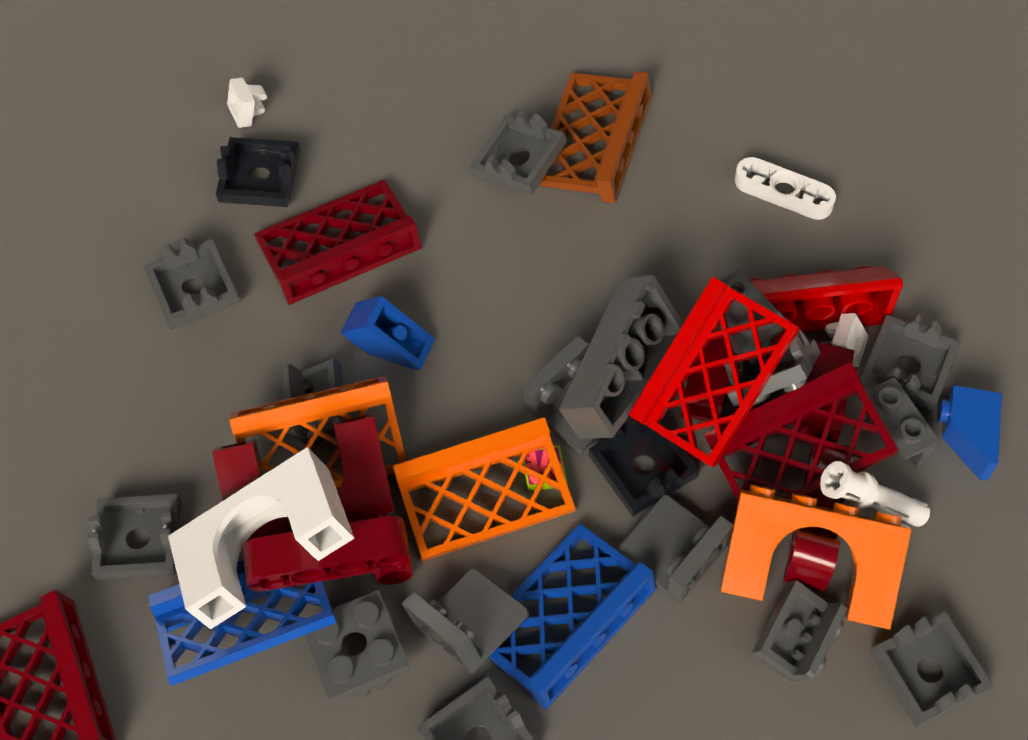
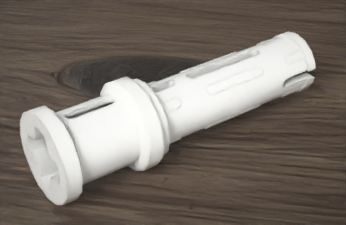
[820,461,930,527]

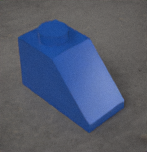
[340,296,435,370]
[937,385,1002,481]

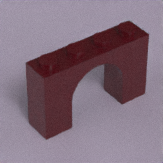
[681,330,855,444]
[212,413,395,541]

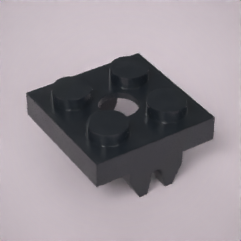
[215,137,300,207]
[588,416,700,517]

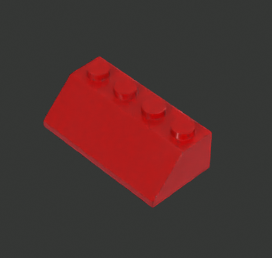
[749,266,903,336]

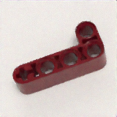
[783,441,853,592]
[242,516,413,591]

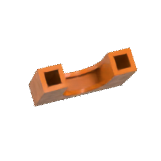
[721,484,912,630]

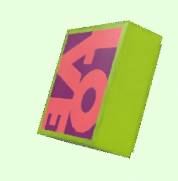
[523,445,567,492]

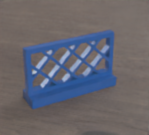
[488,524,656,710]
[148,560,336,686]

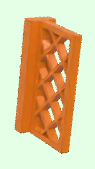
[229,375,407,488]
[392,417,576,561]

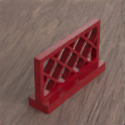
[254,179,422,305]
[704,362,899,502]
[0,590,116,740]

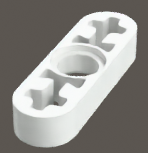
[735,157,836,220]

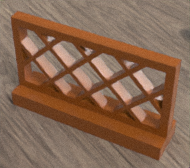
[539,71,652,204]

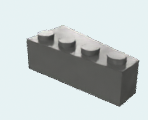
[559,275,684,439]

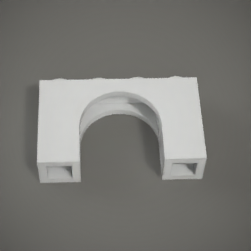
[168,447,354,629]

